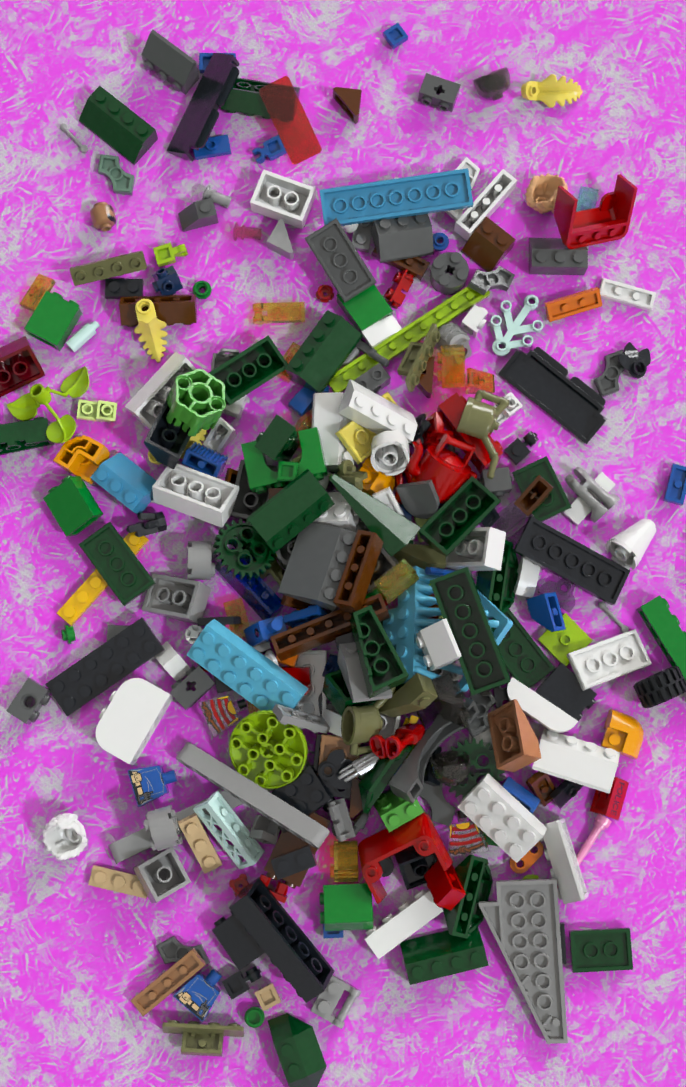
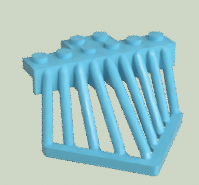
[383,566,513,692]

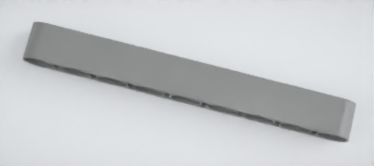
[176,742,330,849]

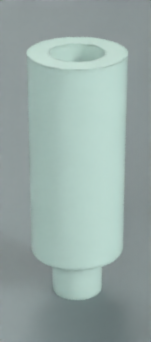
[65,321,100,353]

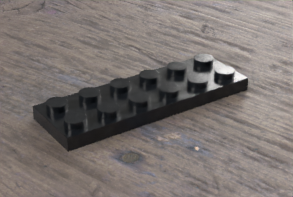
[513,516,630,605]
[46,617,165,716]

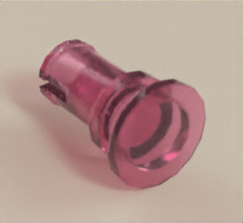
[233,222,261,241]

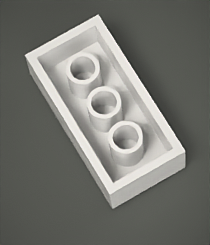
[458,773,547,863]

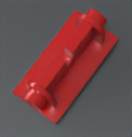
[384,269,414,309]

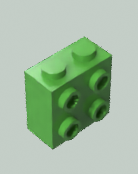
[374,790,424,832]

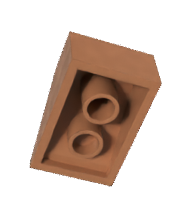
[487,699,541,772]

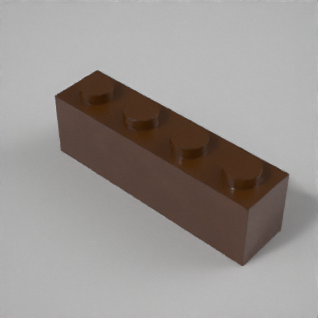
[119,294,197,327]
[333,530,384,613]

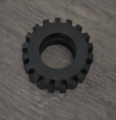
[633,666,686,708]

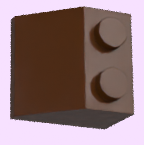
[461,217,516,272]

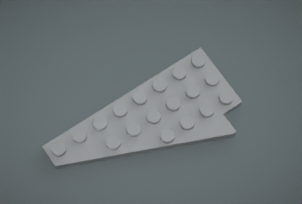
[479,878,568,1044]

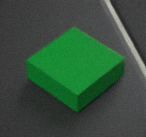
[277,461,299,482]

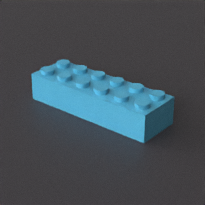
[187,619,309,711]

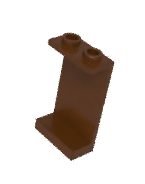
[264,813,331,889]

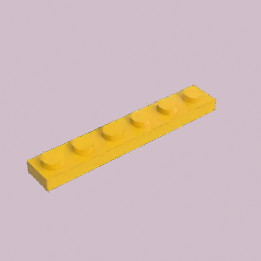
[57,532,149,626]

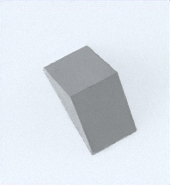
[267,218,294,260]

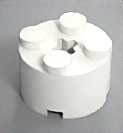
[371,430,410,476]

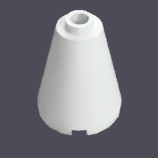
[605,519,656,570]

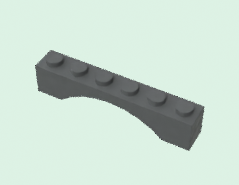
[388,693,479,804]

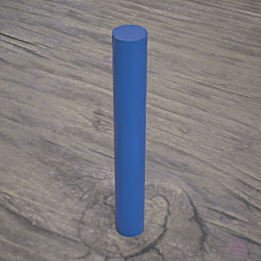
[425,567,457,576]

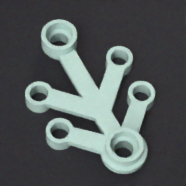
[490,294,544,356]

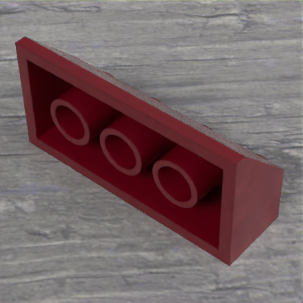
[0,336,45,397]

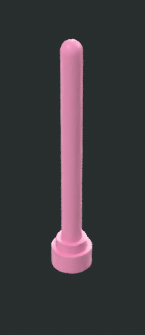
[557,814,612,888]

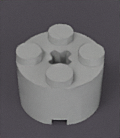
[187,541,215,580]
[144,805,183,851]

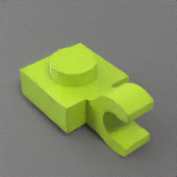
[153,243,188,267]

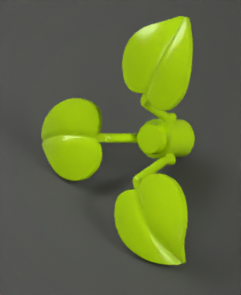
[7,366,90,444]

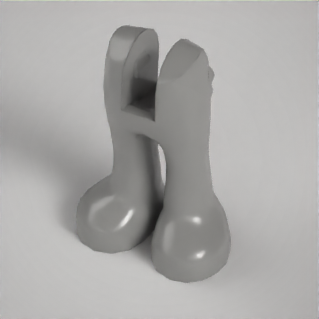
[565,467,620,523]

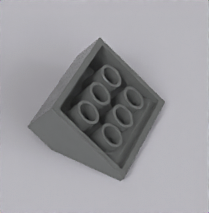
[278,522,357,612]

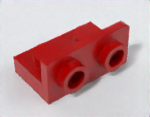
[422,412,454,450]

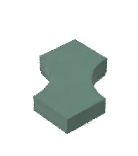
[98,154,135,195]

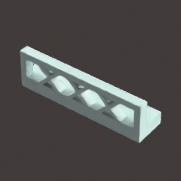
[193,791,265,870]

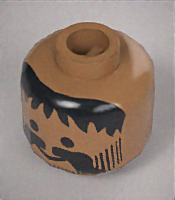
[90,202,116,232]

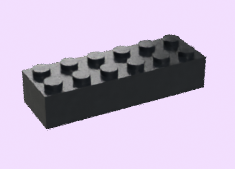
[229,877,334,1003]

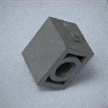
[479,467,512,498]

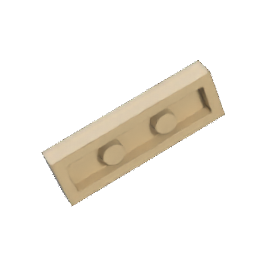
[178,813,223,874]
[88,865,148,899]

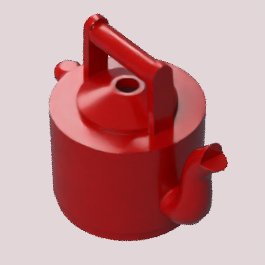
[407,434,477,504]

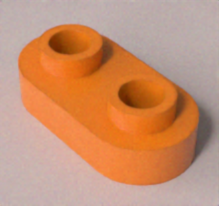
[509,841,544,874]

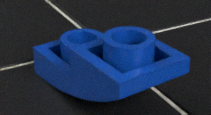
[288,386,329,416]

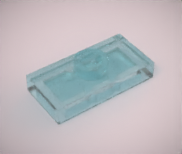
[576,186,599,212]

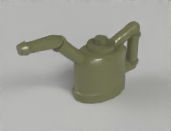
[456,390,509,479]
[341,687,396,756]

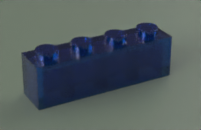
[215,548,284,620]

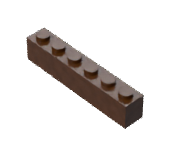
[270,593,390,661]

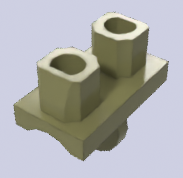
[328,459,368,490]

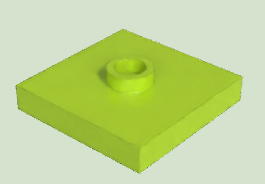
[537,613,593,666]

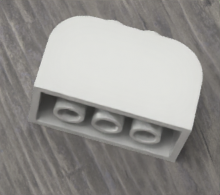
[96,678,174,765]

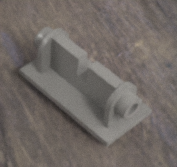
[327,798,356,842]

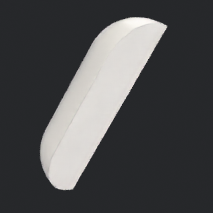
[507,677,578,733]

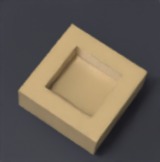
[254,982,281,1011]

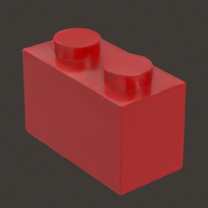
[424,860,466,910]

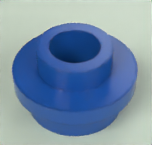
[433,233,449,251]

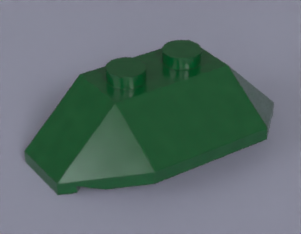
[476,540,519,613]
[358,746,412,814]
[443,855,493,939]
[268,1013,327,1087]

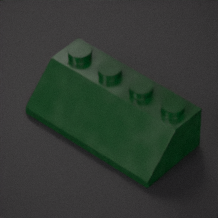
[221,77,300,122]
[79,86,158,165]
[285,310,363,393]
[209,335,288,406]
[247,469,335,553]
[419,476,501,556]
[400,927,489,985]

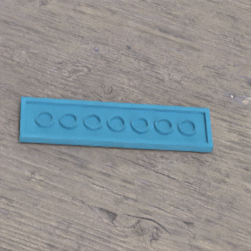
[319,168,473,226]

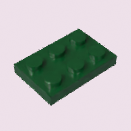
[512,456,572,522]
[569,928,633,973]

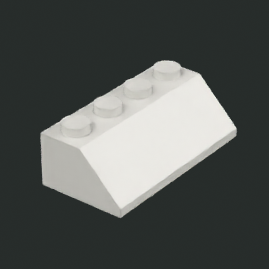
[125,352,196,430]
[338,379,418,443]
[311,392,355,473]
[152,463,239,528]
[532,728,620,794]
[541,818,588,904]

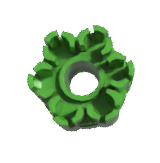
[166,368,226,436]

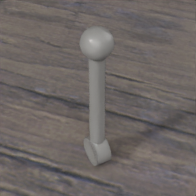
[60,123,88,153]
[598,602,629,633]

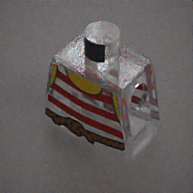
[198,694,248,738]
[449,810,489,857]

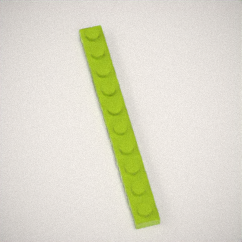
[328,286,490,392]

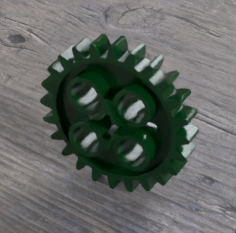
[213,518,276,580]
[441,738,505,799]

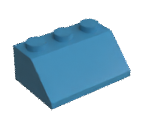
[90,452,157,515]

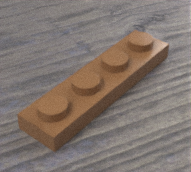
[131,948,206,1016]

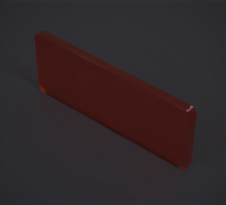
[259,76,322,164]

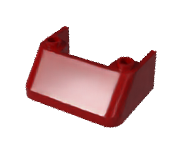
[553,174,638,249]
[358,812,453,904]

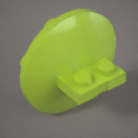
[229,710,308,789]

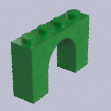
[241,427,328,494]

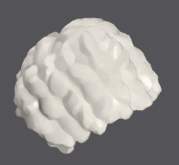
[42,813,88,860]

